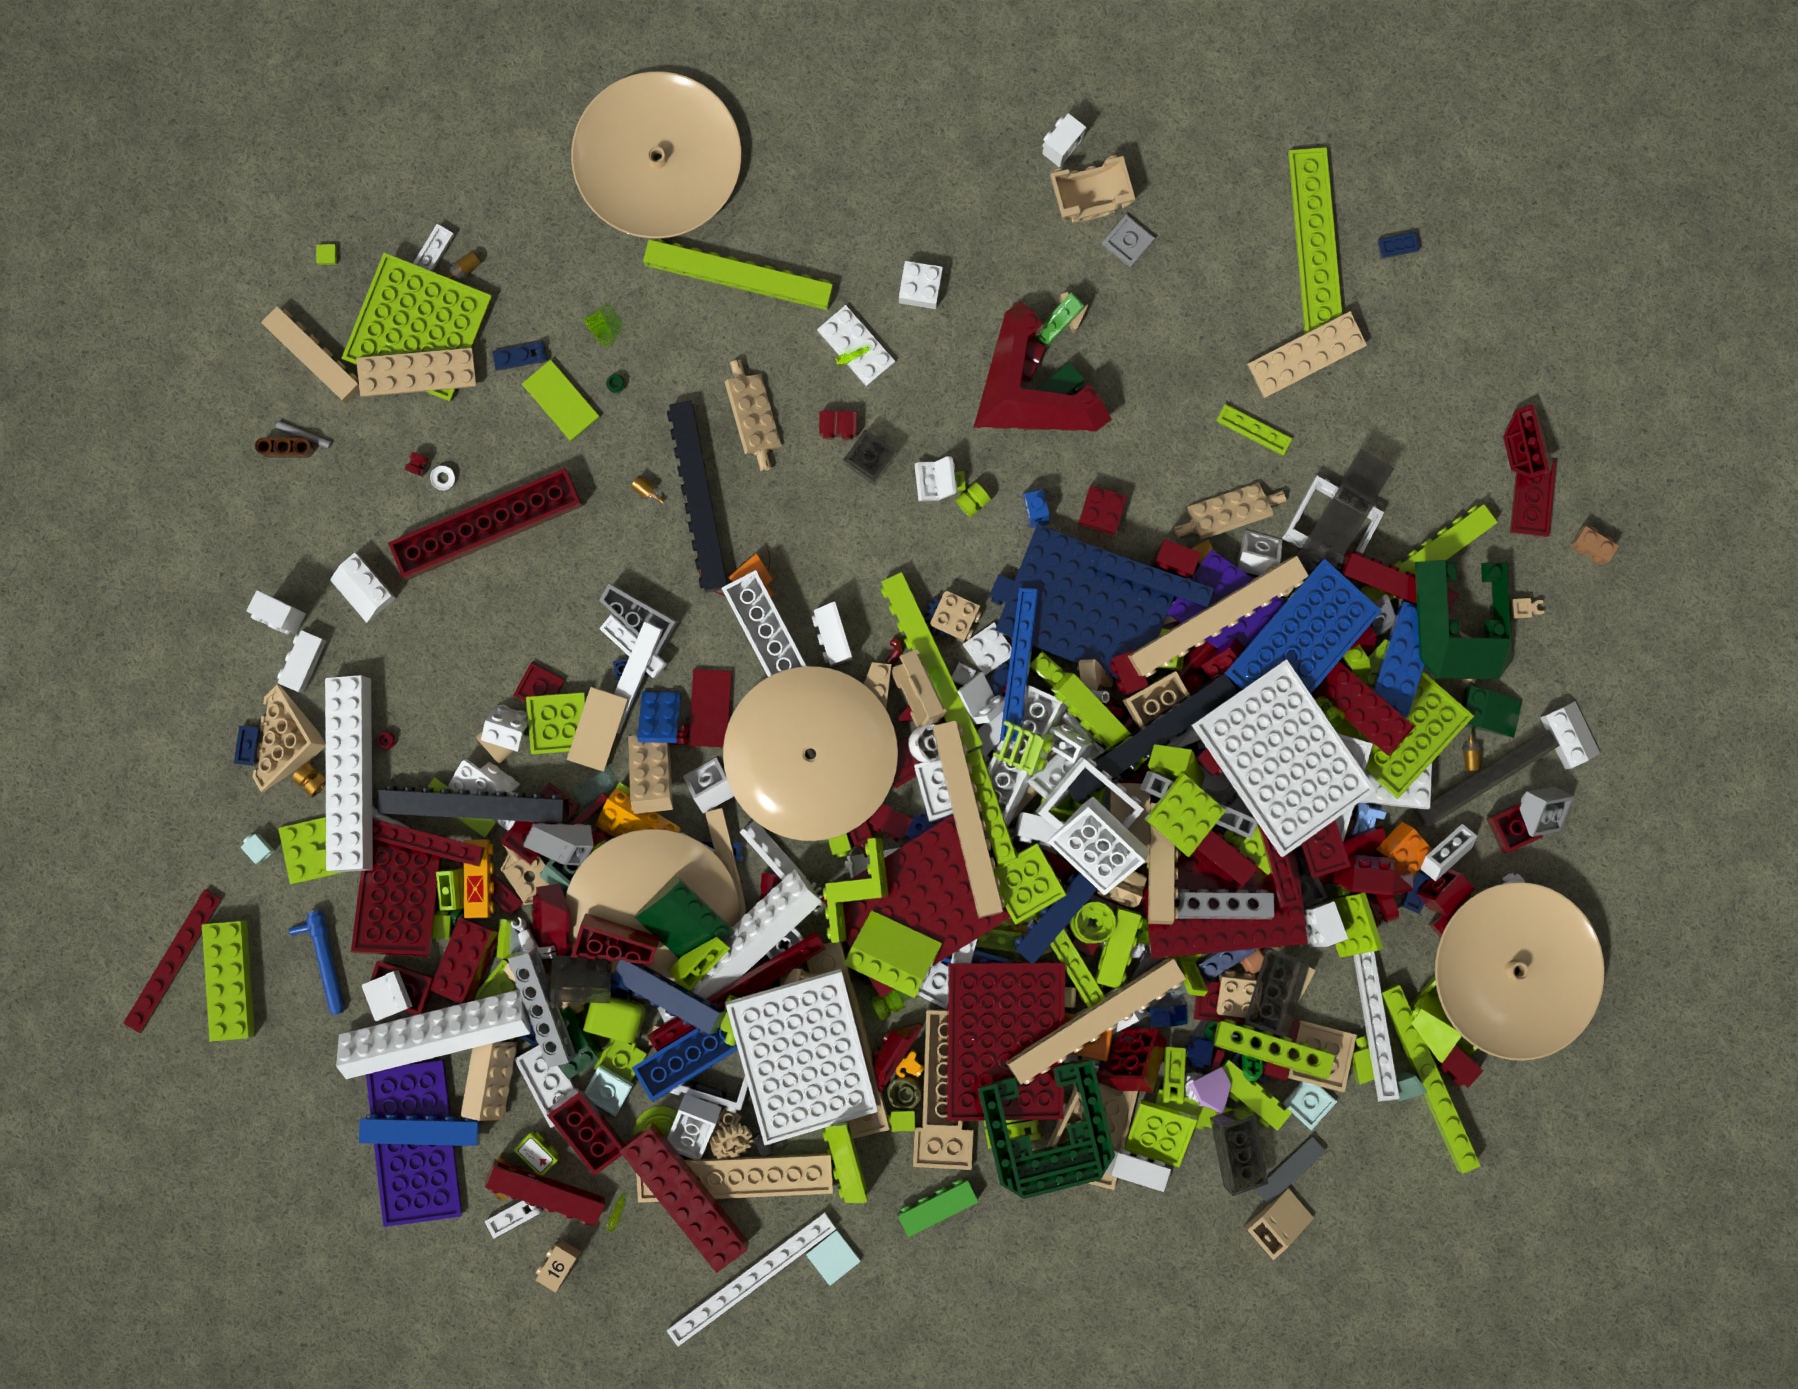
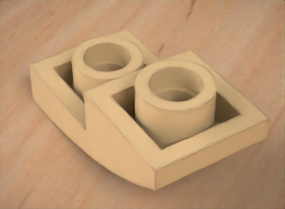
[708,1106,741,1144]

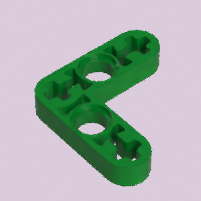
[1204,1021,1263,1081]

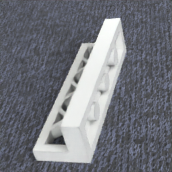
[740,820,806,880]

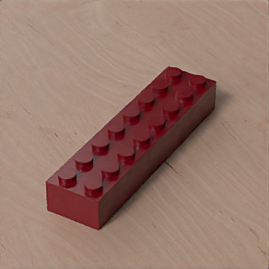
[619,1122,749,1273]

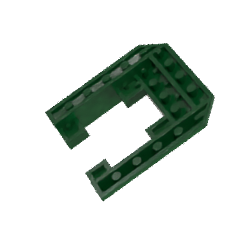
[1415,560,1513,679]
[978,1059,1115,1199]

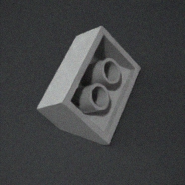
[1520,786,1574,837]

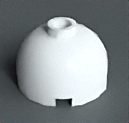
[908,724,940,763]

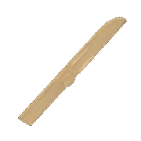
[705,808,746,921]

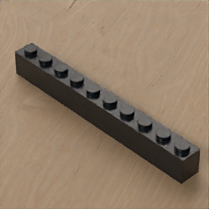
[667,400,728,593]
[1060,672,1238,803]
[378,785,569,823]

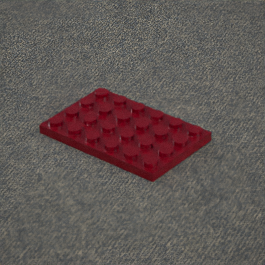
[351,839,442,957]

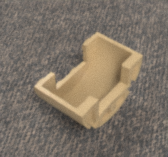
[1050,155,1135,223]

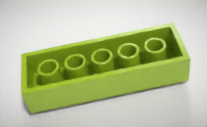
[202,921,255,1042]

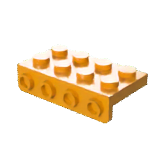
[595,789,680,838]

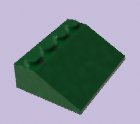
[634,874,734,959]

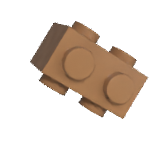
[1570,526,1619,565]

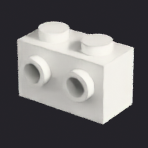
[1049,725,1093,764]

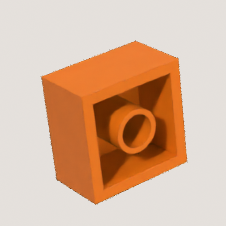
[1375,822,1433,875]

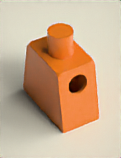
[729,554,775,598]

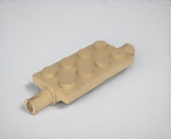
[725,360,781,472]
[1174,483,1286,540]

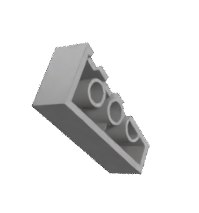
[599,584,679,655]

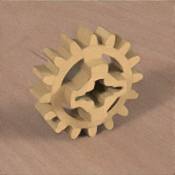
[710,1123,753,1159]

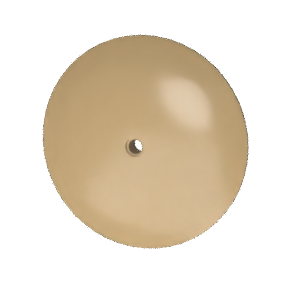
[571,72,741,239]
[723,666,898,841]
[565,829,739,999]
[1435,882,1604,1061]

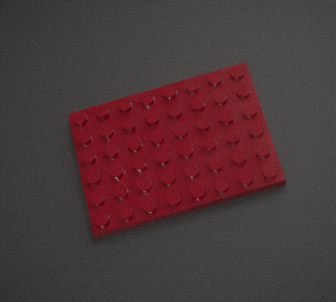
[821,815,1011,998]
[1140,834,1308,959]
[946,962,1065,1121]

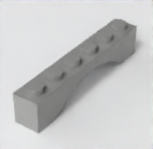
[1140,771,1258,839]

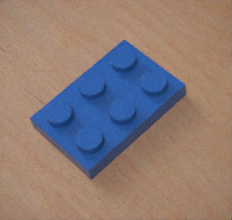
[637,691,681,743]

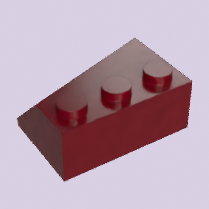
[530,884,570,966]
[1096,1028,1167,1092]

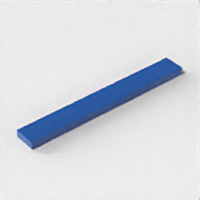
[1000,588,1039,742]

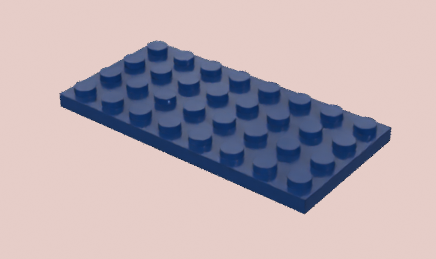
[1225,559,1382,694]

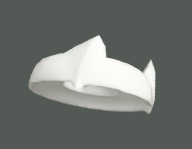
[430,466,455,490]

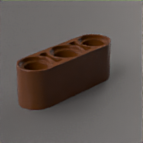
[255,437,315,458]

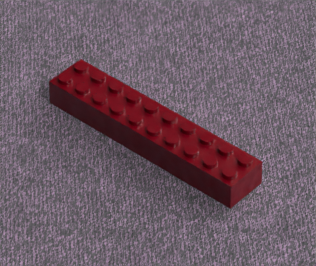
[388,468,583,580]

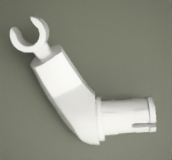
[511,917,556,959]

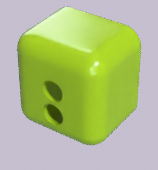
[583,993,646,1052]

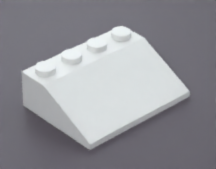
[1048,796,1149,895]

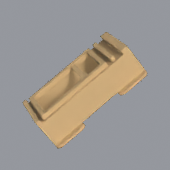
[891,649,947,727]

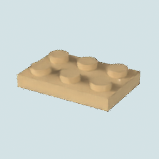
[913,1127,973,1170]

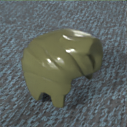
[887,1076,921,1110]

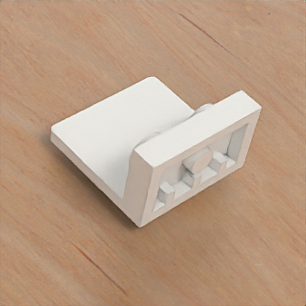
[958,672,1005,724]
[362,970,413,1021]

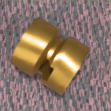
[291,761,326,798]

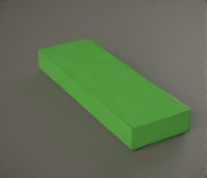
[1036,293,1086,347]

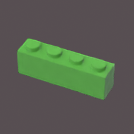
[898,1178,978,1237]

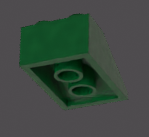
[1462,686,1522,738]
[545,1006,603,1080]

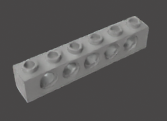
[1176,889,1274,919]
[508,947,576,1068]

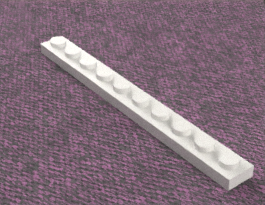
[667,1212,836,1347]

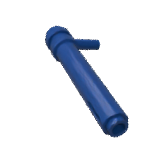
[289,910,345,1015]

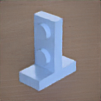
[1348,803,1387,836]

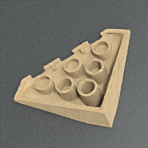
[253,685,326,792]

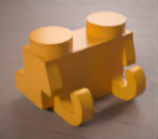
[896,1049,924,1077]

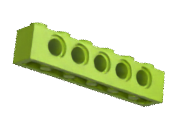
[1212,1019,1335,1079]

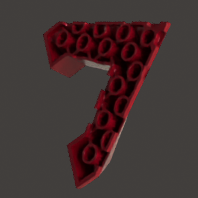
[974,301,1112,432]

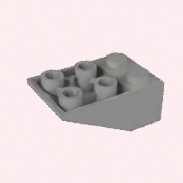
[523,823,594,865]

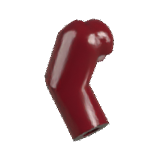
[886,637,903,666]

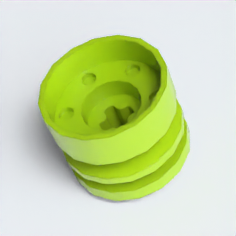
[1070,902,1116,943]

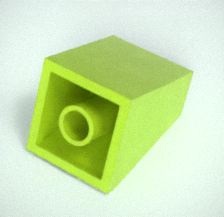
[1411,992,1462,1063]

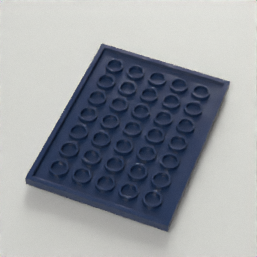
[995,524,1174,680]

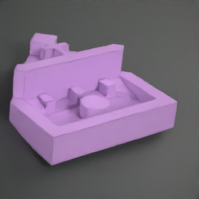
[1189,1067,1231,1114]

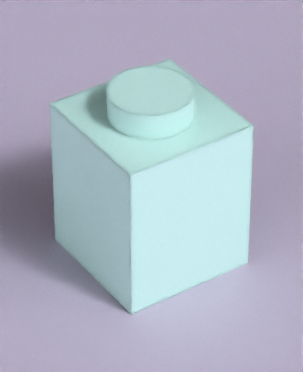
[241,834,275,864]

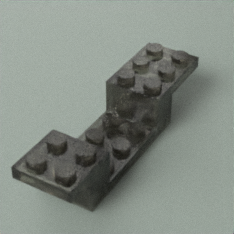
[1294,449,1394,580]

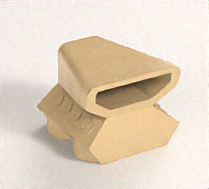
[1096,871,1147,908]

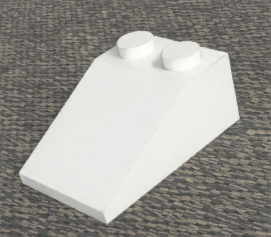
[667,1093,722,1160]

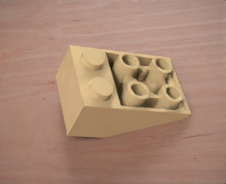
[1244,1188,1314,1260]

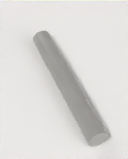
[276,421,332,449]

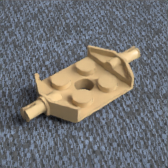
[500,846,549,905]

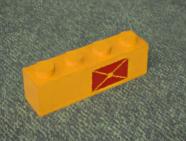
[464,840,494,918]

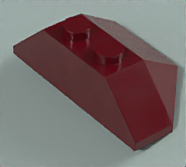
[1503,404,1553,479]
[1333,855,1414,895]
[872,1023,923,1092]

